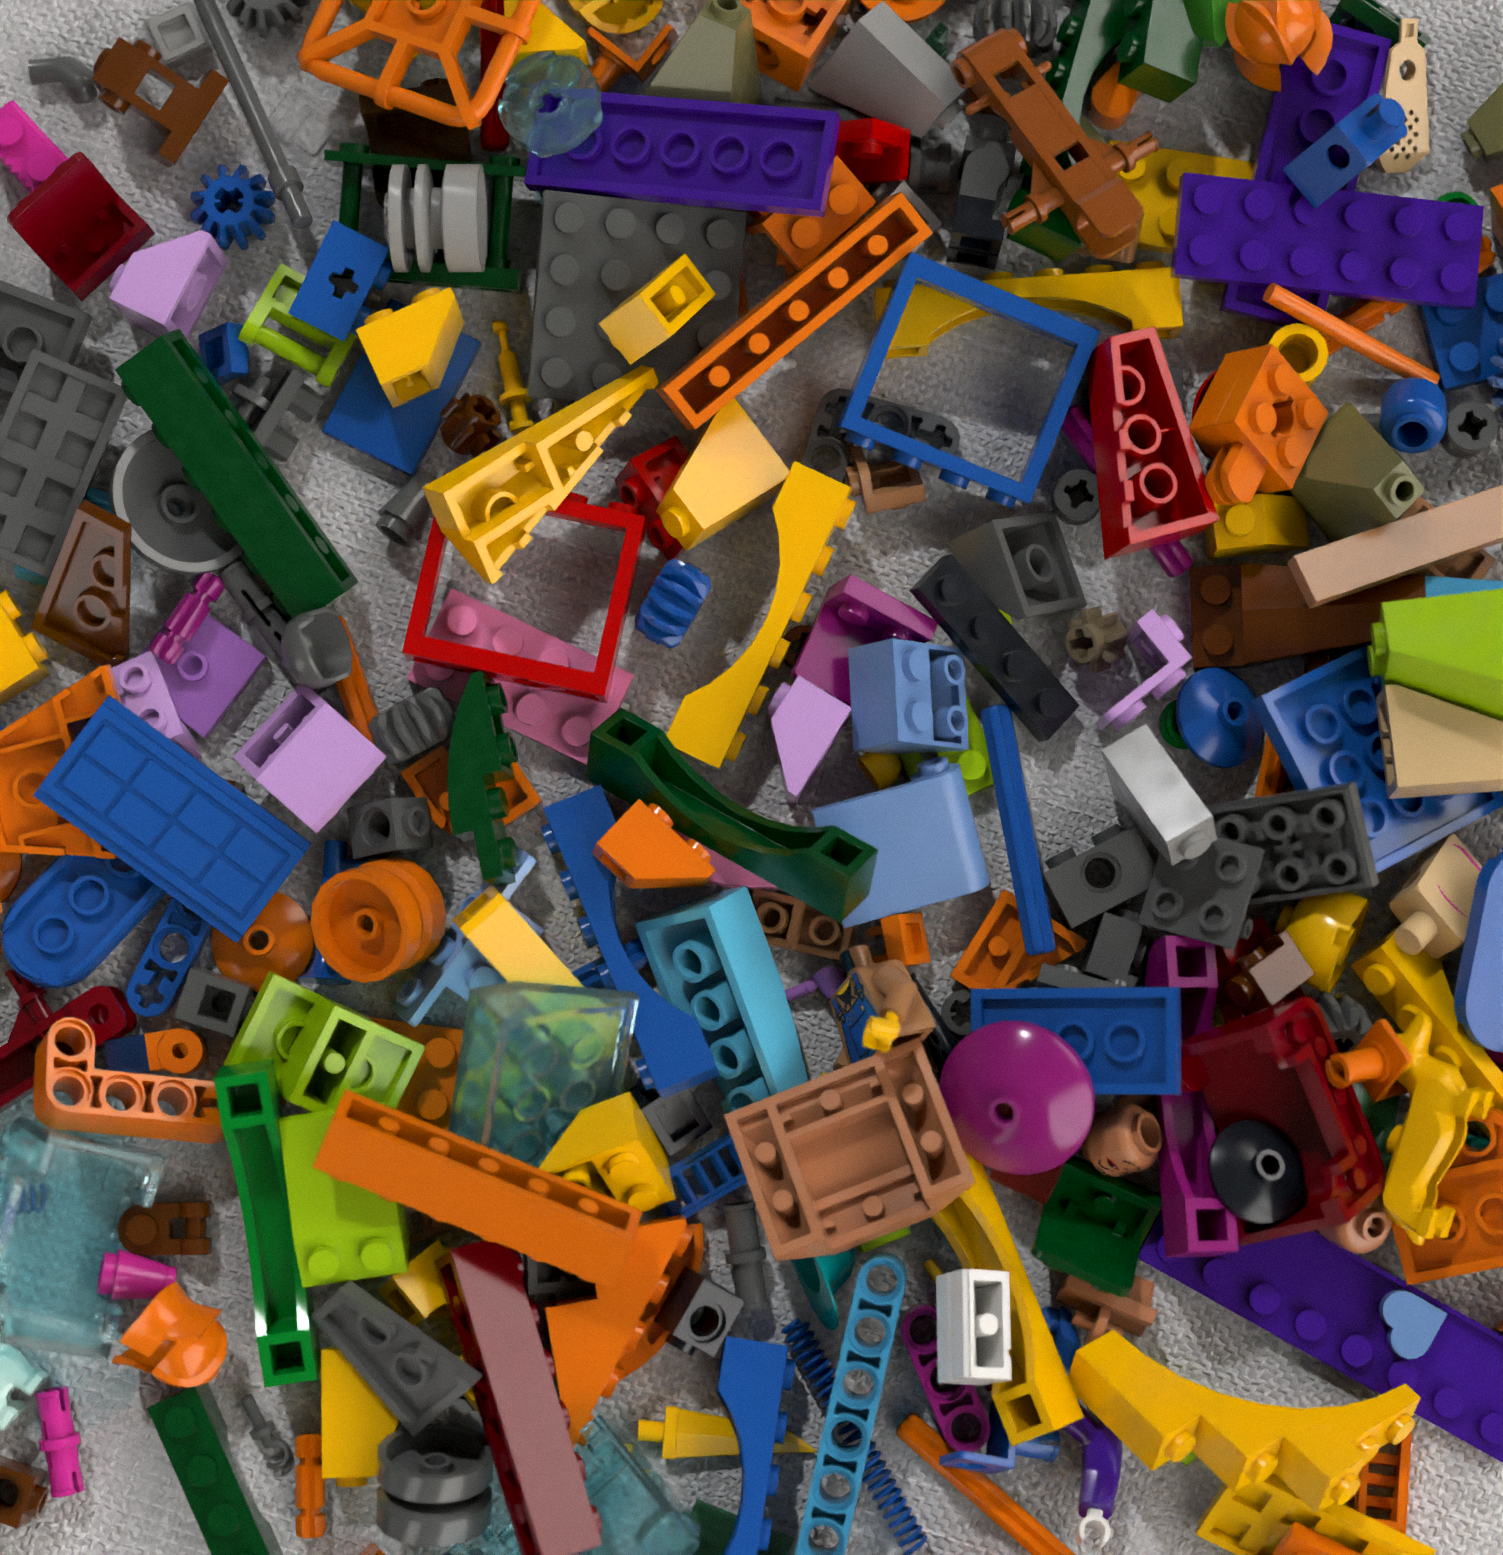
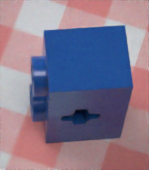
[288,220,393,342]

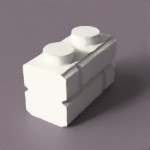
[936,1269,1012,1385]

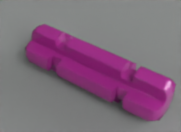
[150,572,225,665]

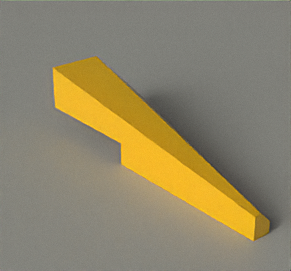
[422,365,659,584]

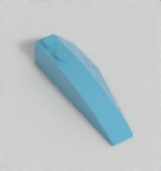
[634,886,808,1114]

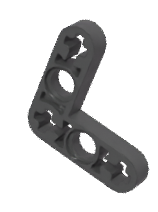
[801,388,960,483]

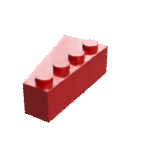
[1086,326,1220,560]

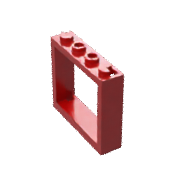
[402,473,647,703]

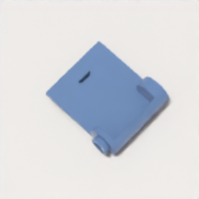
[811,757,990,928]

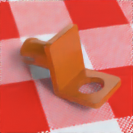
[572,23,679,92]
[1325,1019,1412,1102]

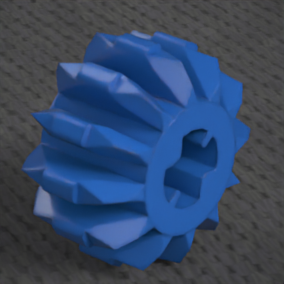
[190,164,276,251]
[635,558,711,649]

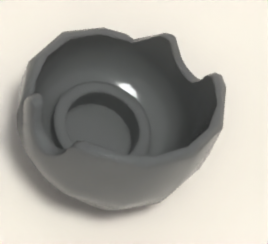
[281,607,352,689]

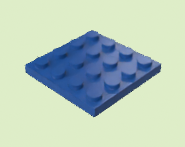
[1250,642,1503,873]

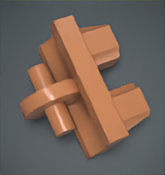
[1054,1274,1157,1346]

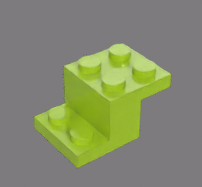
[223,971,426,1112]

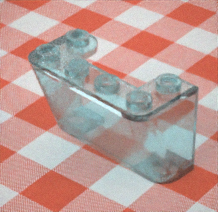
[0,1117,166,1360]

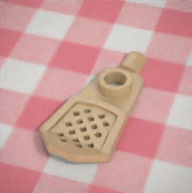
[1375,18,1430,173]

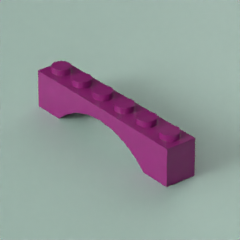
[1144,936,1239,1258]

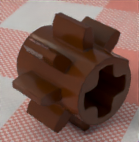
[439,393,503,458]

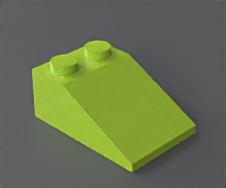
[279,1102,410,1288]

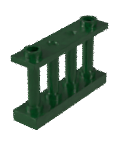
[324,142,527,294]

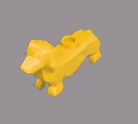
[1383,1011,1494,1245]

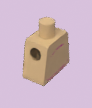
[1389,832,1482,959]

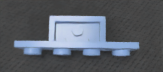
[392,846,545,1027]

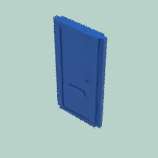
[33,695,312,943]

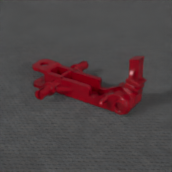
[0,969,137,1113]

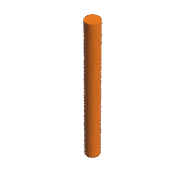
[1263,283,1440,385]

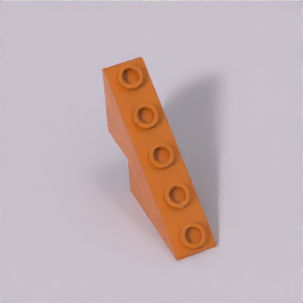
[545,1214,695,1448]

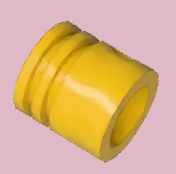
[1267,323,1329,388]

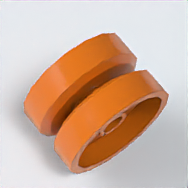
[310,856,447,983]

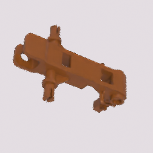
[950,28,1159,259]

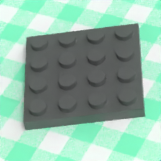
[526,190,747,410]

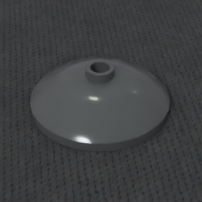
[109,430,243,575]

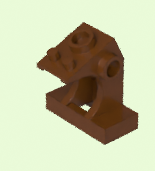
[92,37,229,168]

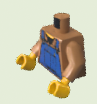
[819,944,936,1077]

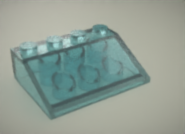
[448,981,640,1168]

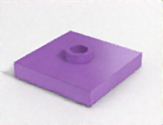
[141,613,268,739]

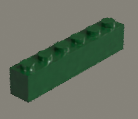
[115,329,359,619]

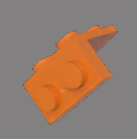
[745,155,876,271]

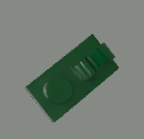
[1329,0,1432,49]

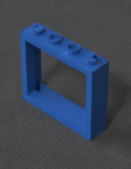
[836,252,1100,509]

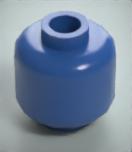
[1379,378,1447,454]

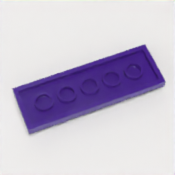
[1219,23,1392,333]
[524,87,841,217]
[1171,172,1484,310]

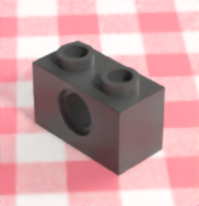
[1042,824,1155,930]

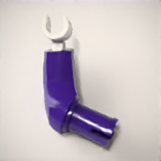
[1061,1402,1122,1549]

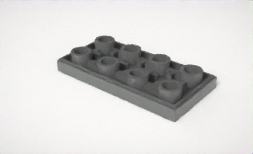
[1205,781,1379,905]

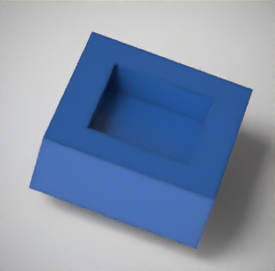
[198,322,249,385]

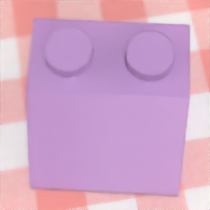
[109,230,229,340]
[767,675,852,806]

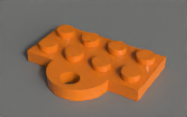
[1382,1107,1503,1285]

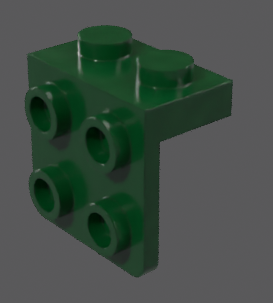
[1031,1155,1162,1297]

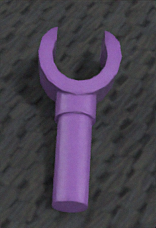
[785,966,846,1002]

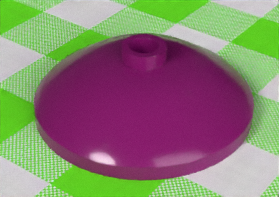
[939,1020,1095,1175]

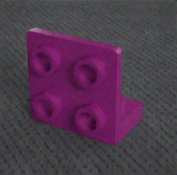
[791,574,938,707]

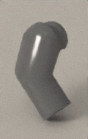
[28,56,98,104]

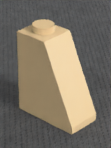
[1375,684,1503,799]

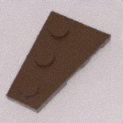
[30,500,132,668]

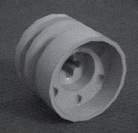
[384,164,488,272]

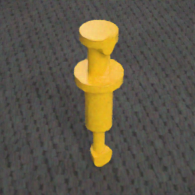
[492,320,534,435]

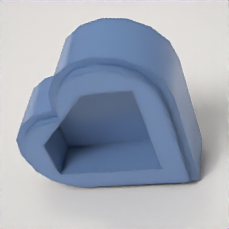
[1379,1290,1447,1359]

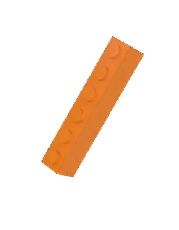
[655,192,933,430]
[313,1089,642,1289]

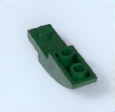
[447,671,519,887]

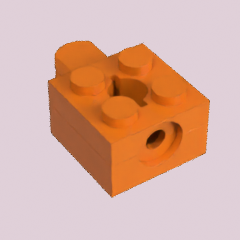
[740,0,851,93]
[1189,344,1329,506]

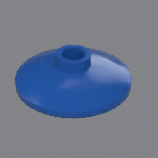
[1175,667,1263,768]

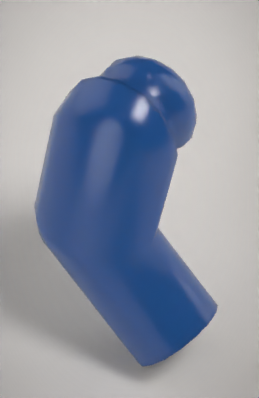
[1041,1306,1081,1376]

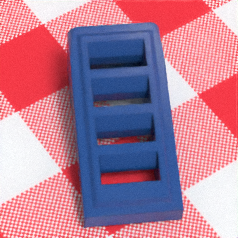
[660,1132,747,1218]

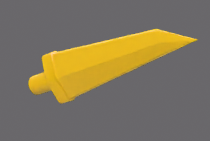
[637,1406,818,1460]

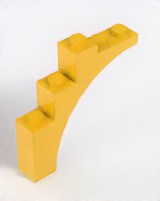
[1068,1329,1421,1514]

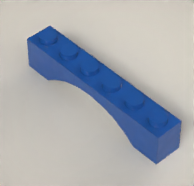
[541,784,720,1099]
[715,1336,795,1555]

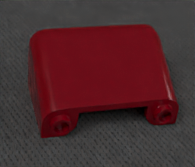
[1181,996,1386,1246]

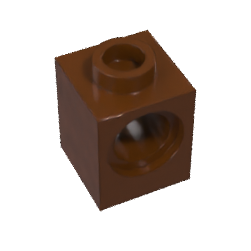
[0,1455,49,1529]

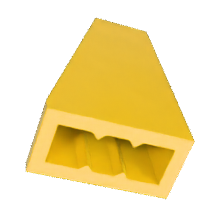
[452,885,620,1063]

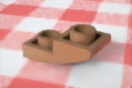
[752,889,858,962]

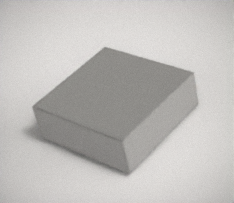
[144,1,213,70]

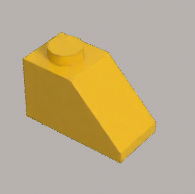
[599,254,716,365]
[1204,493,1310,560]

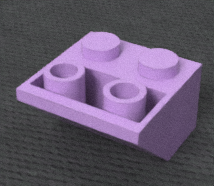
[233,684,387,833]

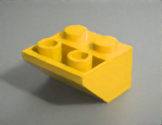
[355,287,465,408]
[539,1091,675,1212]

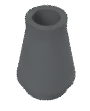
[376,469,438,547]

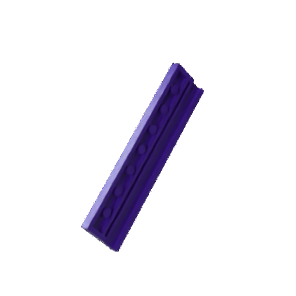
[1138,1208,1503,1463]

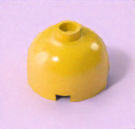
[1275,891,1369,993]

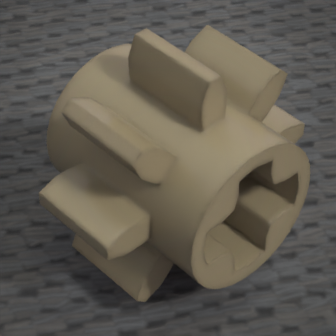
[1064,606,1129,673]

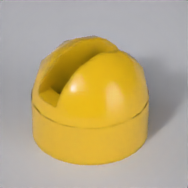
[857,752,900,791]

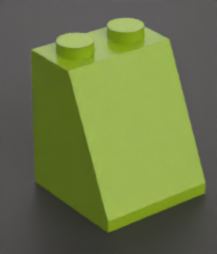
[1367,588,1503,722]

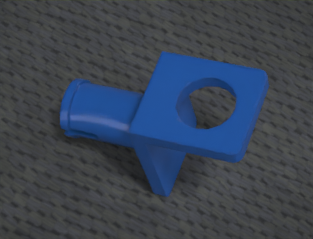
[939,1402,1060,1475]

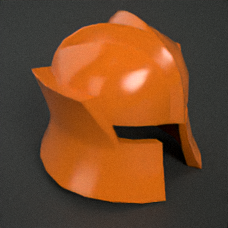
[1225,0,1333,92]
[111,1282,227,1389]

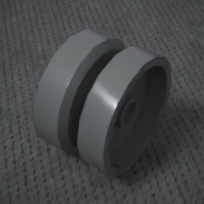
[376,1424,493,1547]

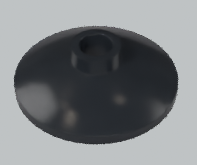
[1208,1119,1305,1224]

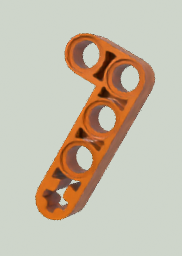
[33,1017,225,1144]

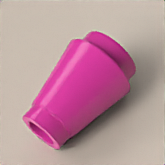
[97,1249,176,1301]

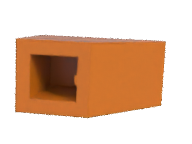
[591,799,716,889]

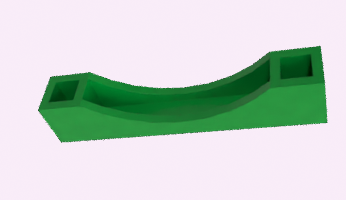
[214,1058,321,1388]

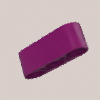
[899,1303,990,1452]

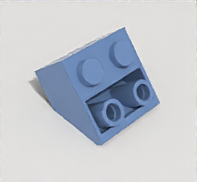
[848,638,969,754]

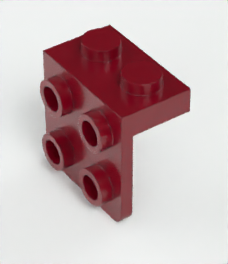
[7,152,155,302]

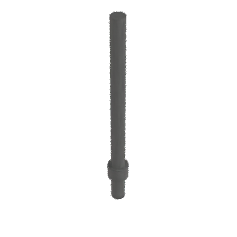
[193,0,313,229]

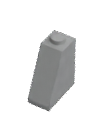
[809,1,967,138]
[1101,724,1217,866]

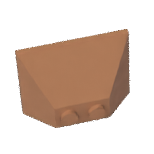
[724,1037,976,1261]

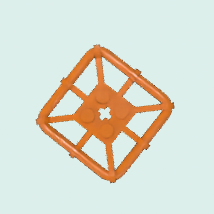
[297,0,542,130]

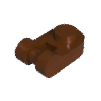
[117,1201,212,1256]

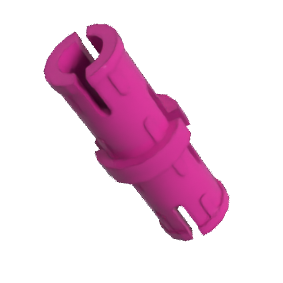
[34,1386,85,1498]

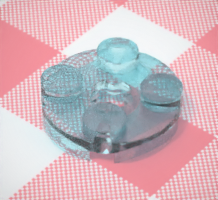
[498,51,603,158]

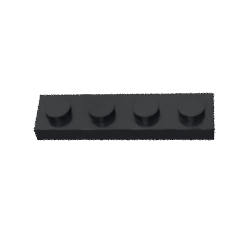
[909,554,1080,742]

